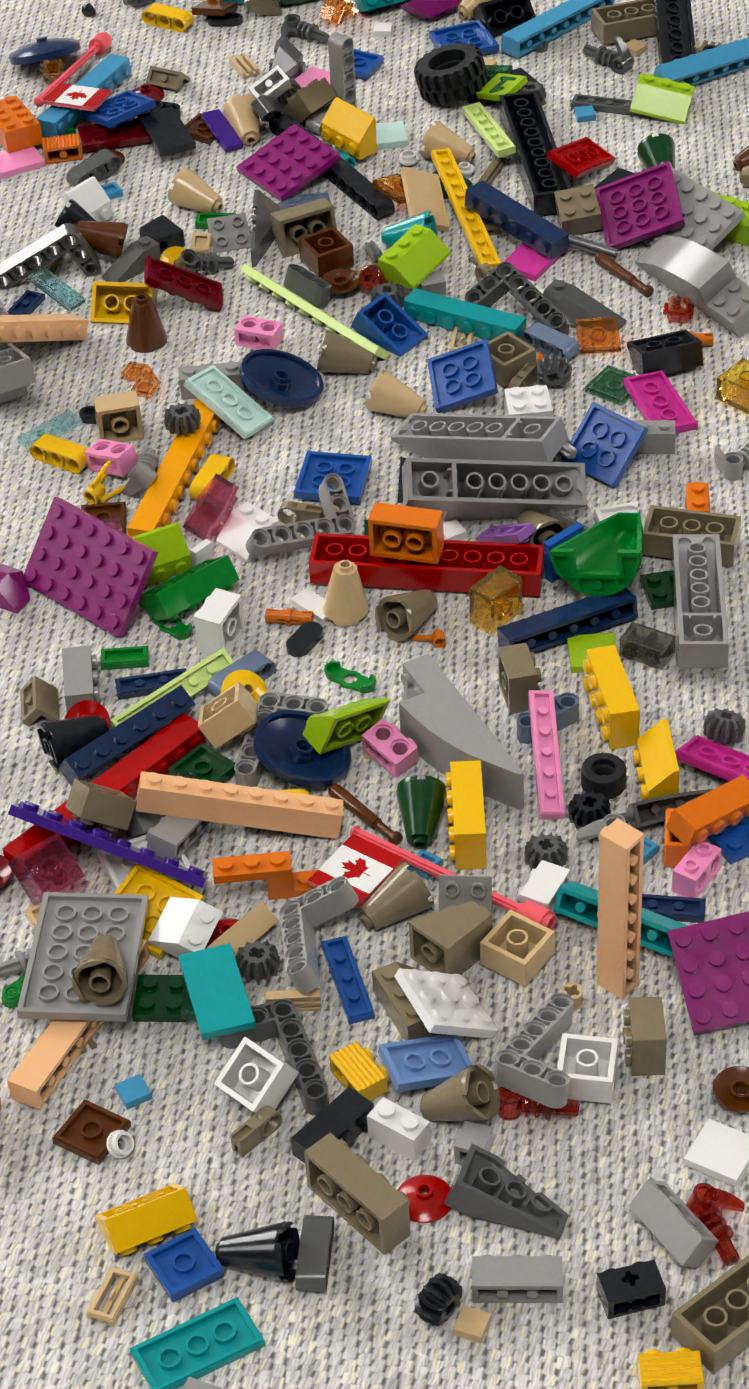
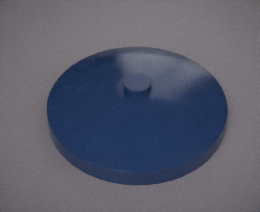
[9,36,81,65]
[239,349,323,408]
[253,710,351,788]

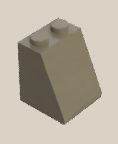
[409,901,493,975]

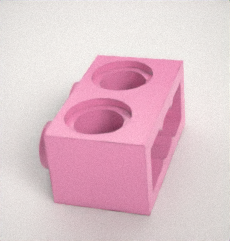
[234,315,283,350]
[84,439,137,477]
[362,718,418,778]
[672,841,722,898]

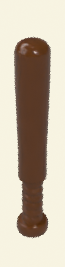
[595,252,654,297]
[328,783,403,846]

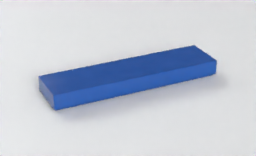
[321,936,375,1025]

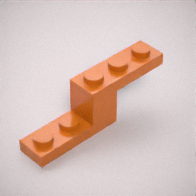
[212,851,317,900]

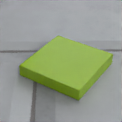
[567,633,617,673]

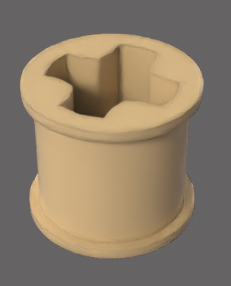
[561,983,583,1011]

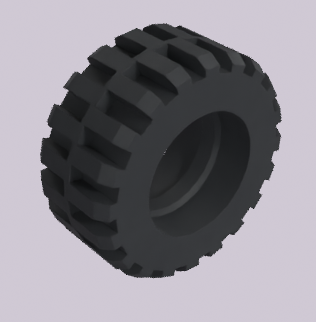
[414,42,488,105]

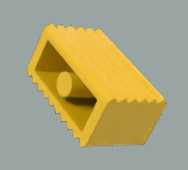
[329,1041,389,1101]
[637,1348,704,1389]

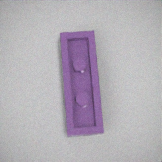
[475,523,536,544]

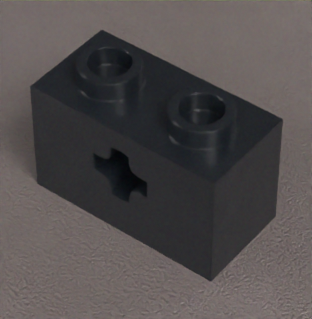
[597,1260,666,1319]

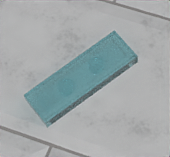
[29,267,85,312]
[17,410,83,450]

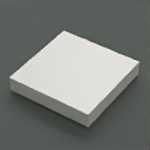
[684,1118,749,1187]

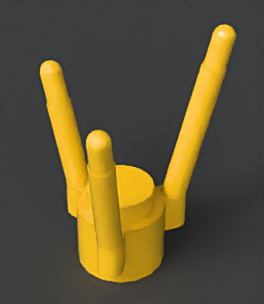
[83,460,125,504]

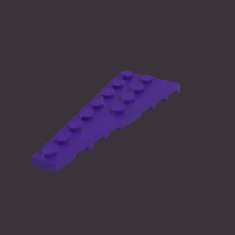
[8,801,209,888]

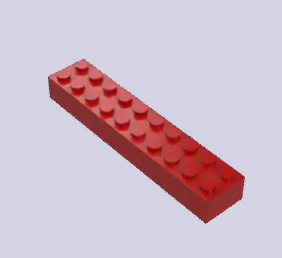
[308,533,544,596]

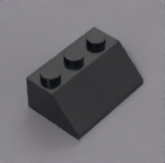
[472,0,536,37]
[627,329,703,375]

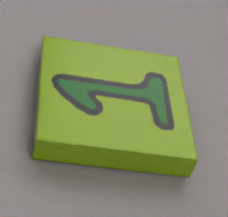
[476,73,528,101]

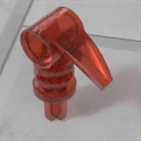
[498,1086,580,1121]
[686,1183,745,1266]

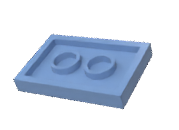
[378,1034,472,1092]

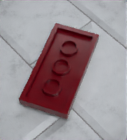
[78,118,151,152]
[144,255,223,312]

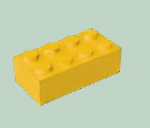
[582,645,640,750]
[446,760,487,870]

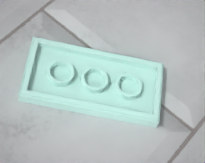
[331,121,408,153]
[183,365,274,439]

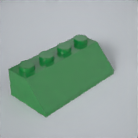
[138,555,240,622]

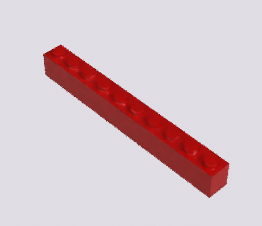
[2,713,207,880]

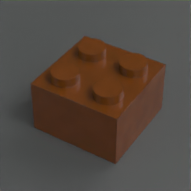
[298,226,354,277]

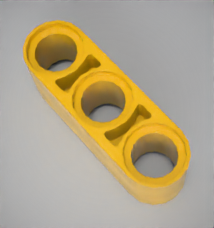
[142,3,194,33]
[29,433,88,474]
[189,453,235,503]

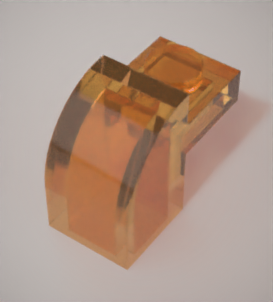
[318,0,359,25]
[43,55,66,84]

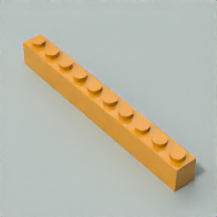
[127,397,222,537]

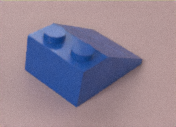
[351,292,428,357]

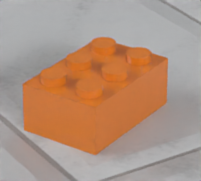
[368,502,444,564]

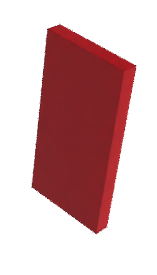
[546,137,616,179]

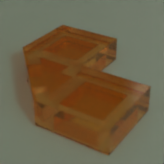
[121,361,160,399]

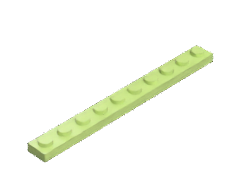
[241,263,390,360]

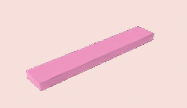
[528,690,565,819]

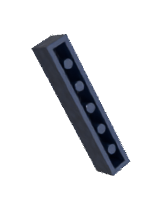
[465,180,569,260]
[497,588,638,653]
[59,685,195,786]

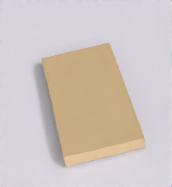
[400,167,450,232]

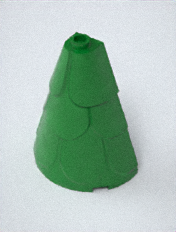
[549,512,643,596]

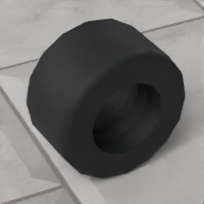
[581,753,627,799]

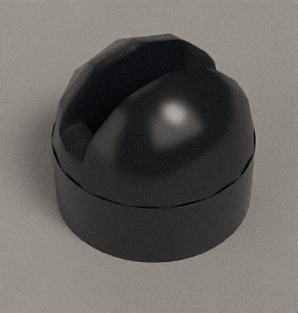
[81,1,97,17]

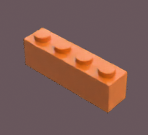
[666,775,749,847]

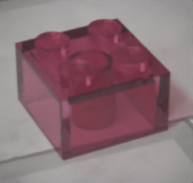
[183,473,239,540]
[8,833,85,906]

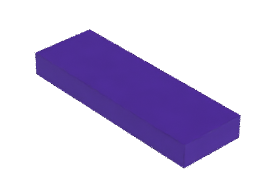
[202,109,243,152]

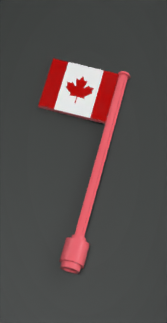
[34,32,112,111]
[308,825,557,930]

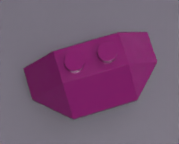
[400,0,460,21]
[0,563,30,614]

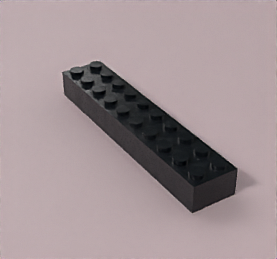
[499,91,571,215]

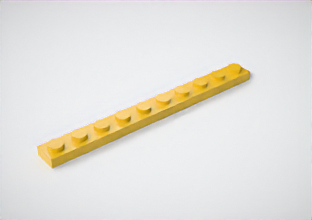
[431,148,501,268]

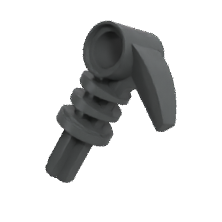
[281,14,330,43]
[583,36,634,74]
[175,249,234,273]

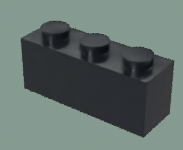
[291,1087,374,1163]

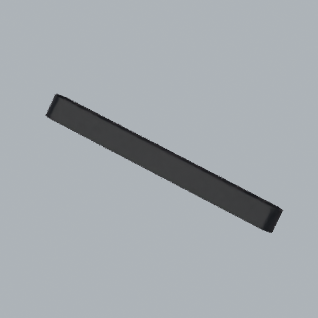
[269,114,395,220]

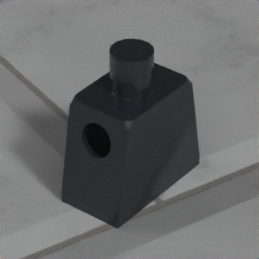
[136,215,185,254]

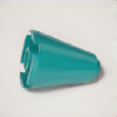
[381,211,438,247]

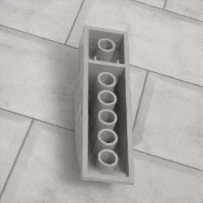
[634,235,749,338]
[0,342,36,404]
[391,413,568,462]
[402,457,587,521]
[672,534,729,669]
[399,654,524,810]

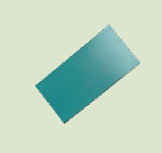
[178,943,256,1040]
[129,1297,265,1389]

